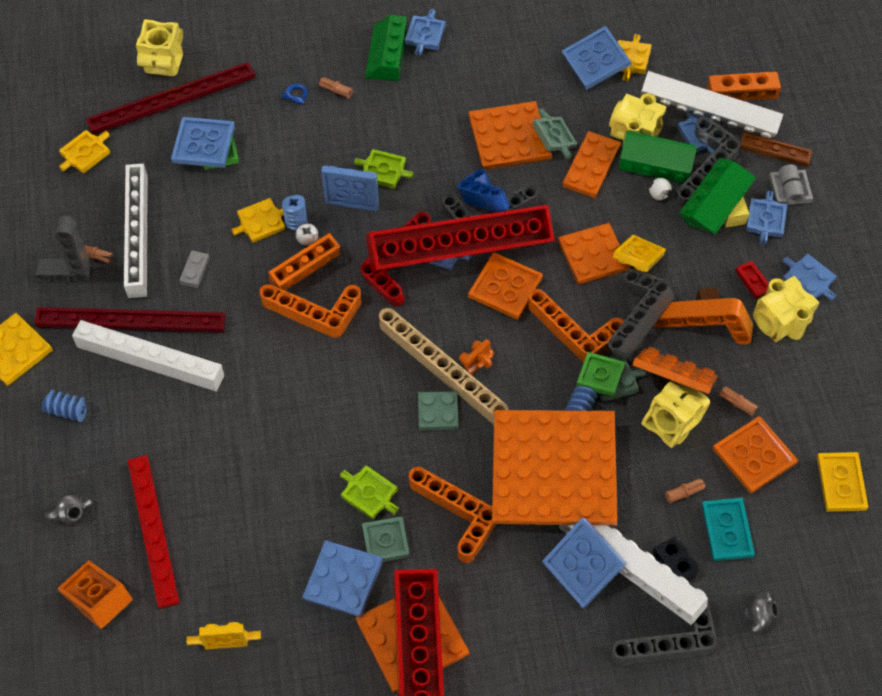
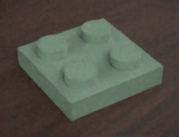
[418,391,458,431]
[362,516,410,562]

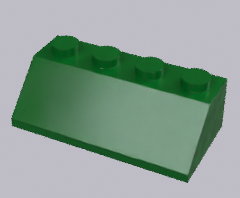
[365,15,407,81]
[619,131,697,183]
[679,158,756,235]

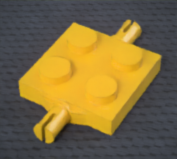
[618,34,652,81]
[59,130,110,174]
[231,198,285,243]
[187,622,261,650]

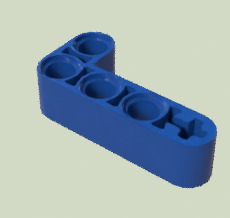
[457,169,510,213]

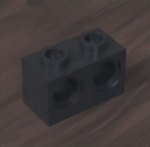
[652,536,698,581]

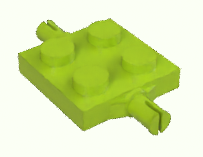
[354,149,414,189]
[340,465,399,520]

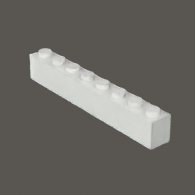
[640,71,783,138]
[124,164,148,298]
[72,320,224,392]
[559,525,708,625]

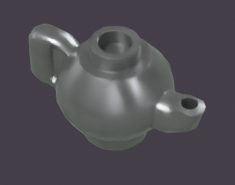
[45,494,93,524]
[745,591,779,633]

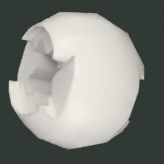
[649,178,672,200]
[295,223,319,246]

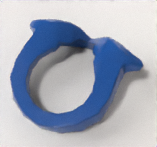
[281,84,308,104]

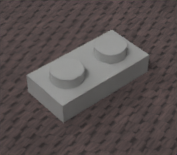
[179,250,210,288]

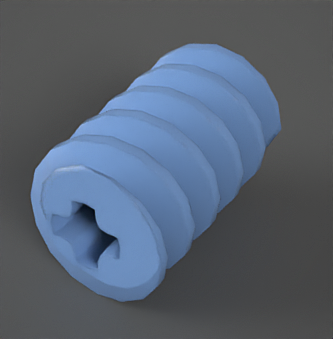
[282,195,308,231]
[564,386,598,411]
[41,390,87,422]

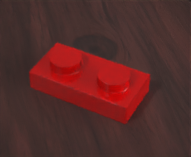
[735,261,769,300]

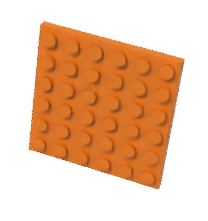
[492,410,617,526]

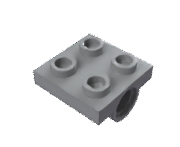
[769,164,813,205]

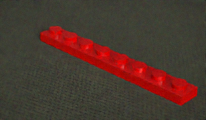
[127,455,180,609]

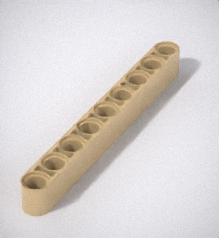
[379,308,508,424]

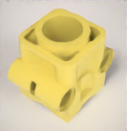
[136,19,183,76]
[609,93,667,147]
[753,276,819,342]
[641,381,710,448]

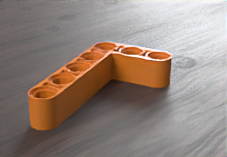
[260,284,362,338]
[528,289,624,362]
[653,298,754,345]
[409,467,496,563]

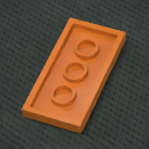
[562,131,621,199]

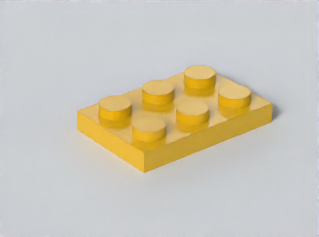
[613,235,666,272]
[817,452,869,512]

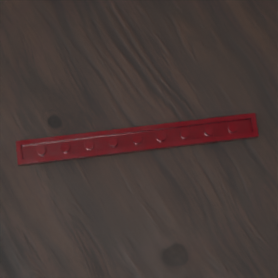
[86,62,255,135]
[34,307,226,333]

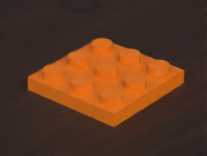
[558,223,630,285]
[468,252,543,320]
[712,416,798,494]

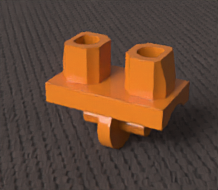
[459,339,494,375]

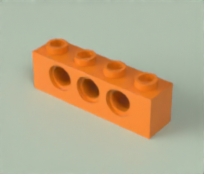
[706,72,781,101]
[268,233,340,290]

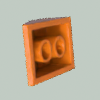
[57,560,133,629]

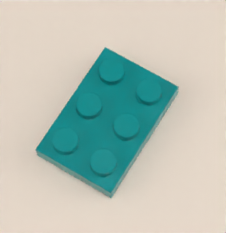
[701,498,755,561]

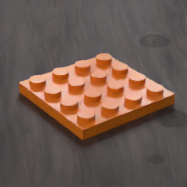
[468,101,552,170]
[633,347,718,394]
[355,597,470,694]

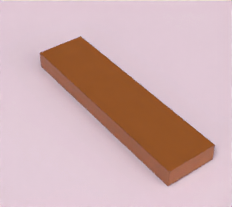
[740,132,813,168]

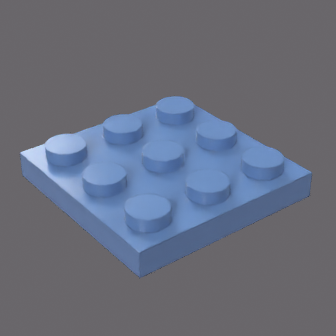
[562,26,631,90]
[171,117,235,168]
[321,166,379,212]
[542,518,627,608]
[302,540,383,618]

